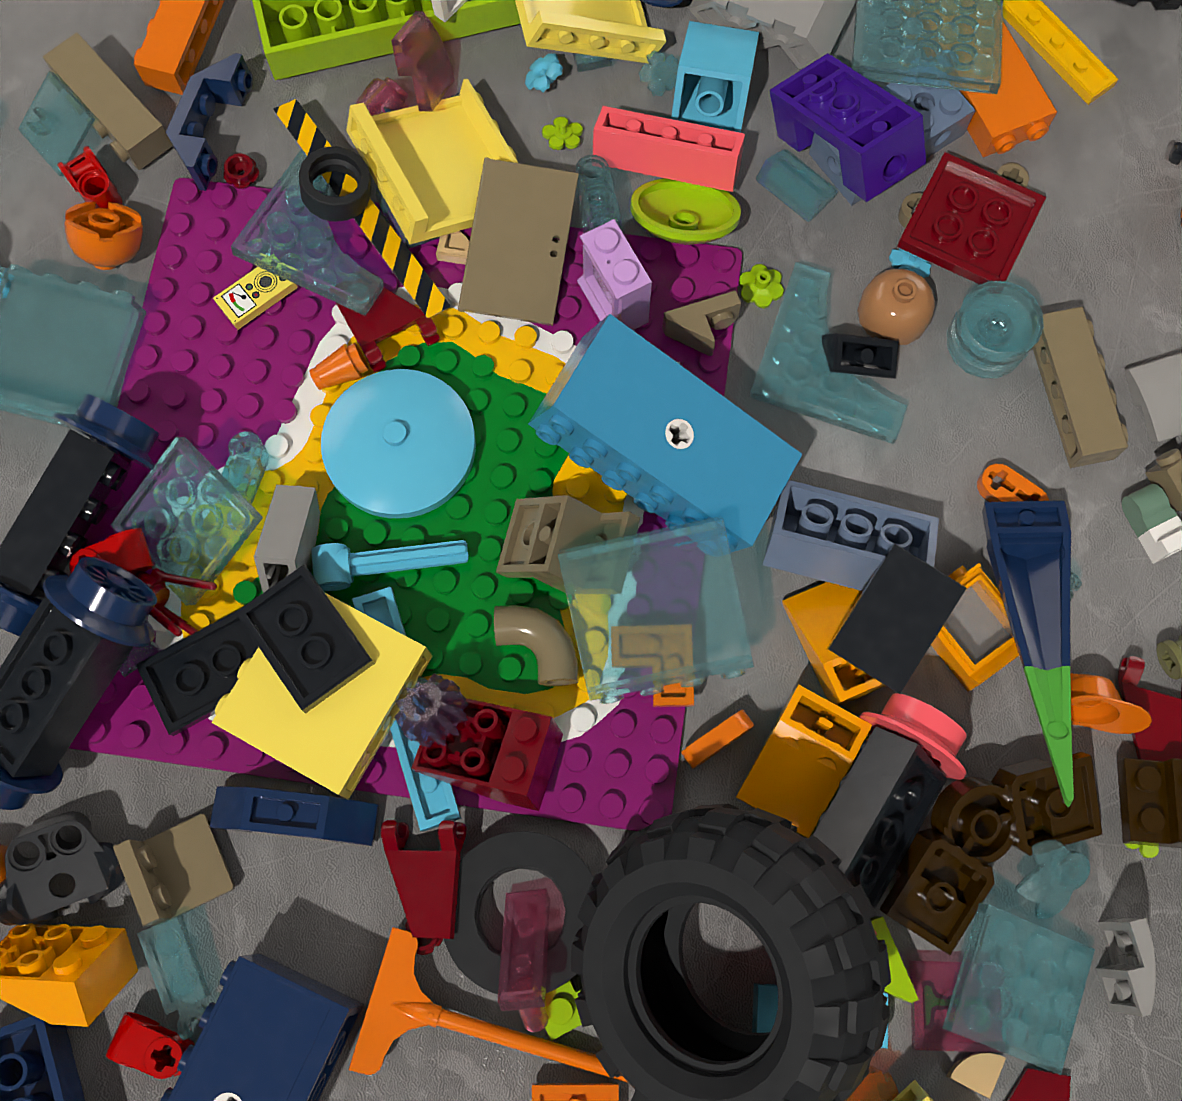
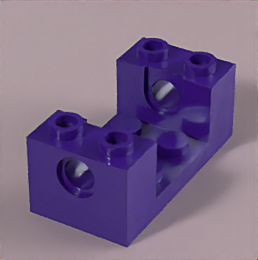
[769,53,926,202]

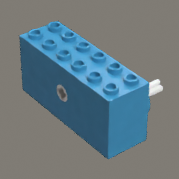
[528,314,802,556]

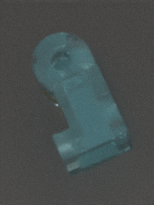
[204,431,269,512]

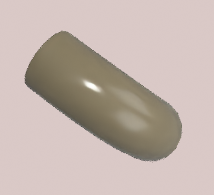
[494,605,579,686]

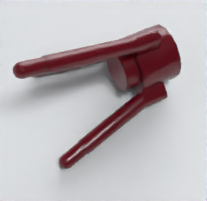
[134,568,217,636]

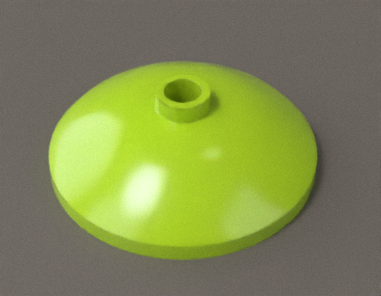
[630,178,741,245]

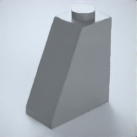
[254,484,320,593]

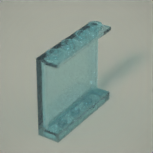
[0,264,146,429]
[558,516,754,704]

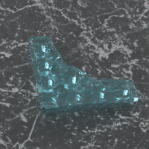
[231,149,384,316]
[749,262,907,444]

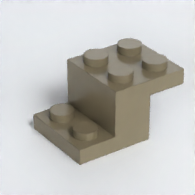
[496,495,641,594]

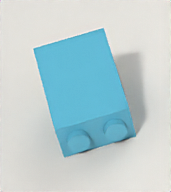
[671,21,759,133]

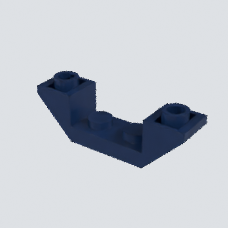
[166,53,253,191]
[210,786,379,846]

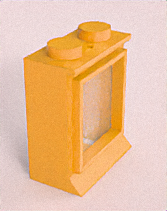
[931,563,1019,692]

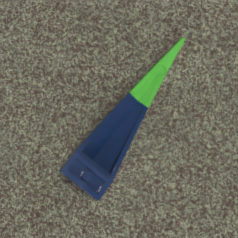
[982,501,1074,808]

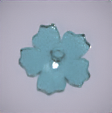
[638,51,678,96]

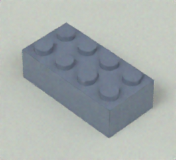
[763,480,939,591]

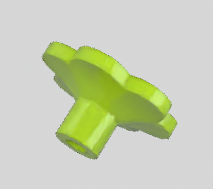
[739,264,784,308]

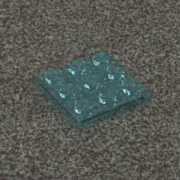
[111,437,263,606]
[943,903,1095,1075]

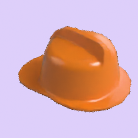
[1070,673,1152,734]

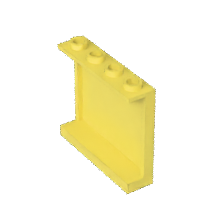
[515,0,666,63]
[346,79,518,245]
[211,593,433,800]

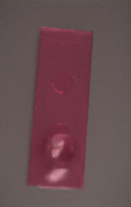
[498,888,550,1032]

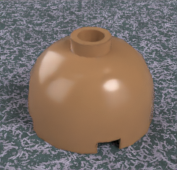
[857,269,935,346]

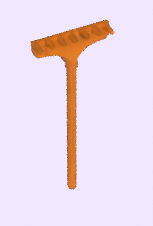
[349,927,628,1083]

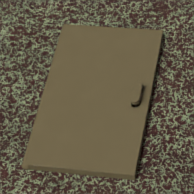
[458,157,579,326]

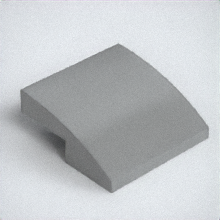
[1125,352,1182,442]
[1096,918,1156,1017]

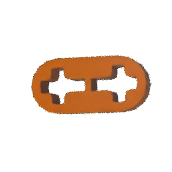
[977,464,1049,502]
[681,709,755,769]

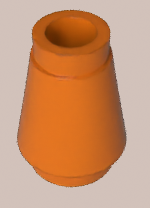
[309,343,369,390]

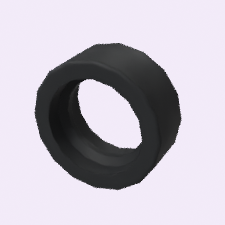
[299,146,371,222]

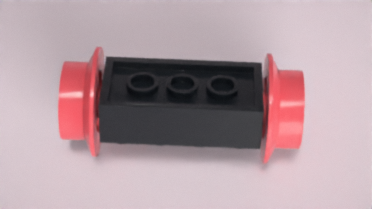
[813,693,967,935]

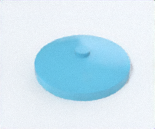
[321,369,476,519]

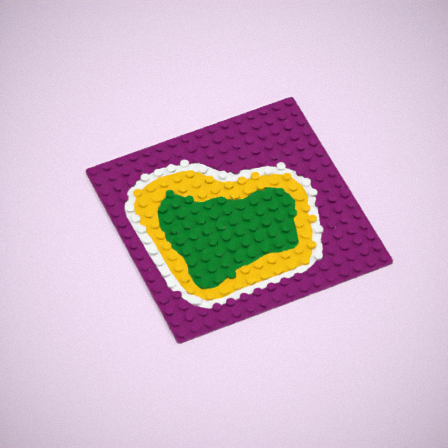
[68,178,742,832]

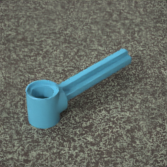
[311,540,469,591]

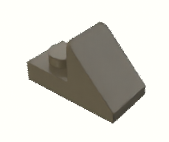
[662,290,741,356]

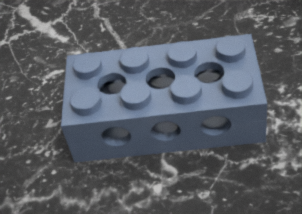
[809,58,975,206]

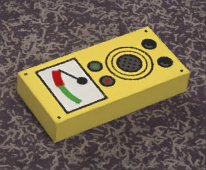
[213,256,298,330]

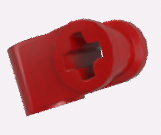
[57,145,123,209]
[69,528,154,575]
[105,1012,195,1079]

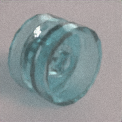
[946,281,1044,378]

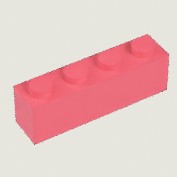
[592,106,745,192]

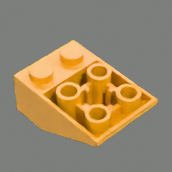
[782,582,886,706]
[735,684,872,838]
[0,923,138,1027]

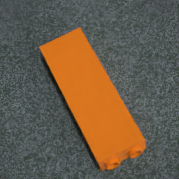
[893,0,1057,157]

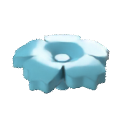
[525,53,563,93]
[889,248,931,278]

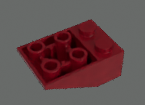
[411,692,563,811]

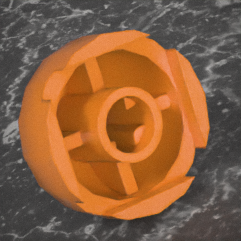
[64,202,143,270]

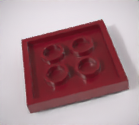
[897,152,1046,293]

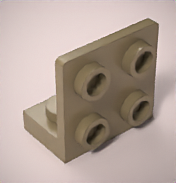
[113,814,235,926]

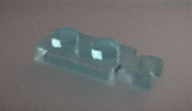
[137,915,211,1040]

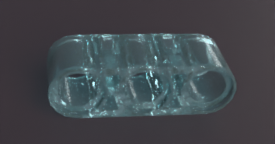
[576,155,622,233]

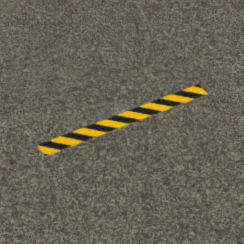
[273,99,451,318]

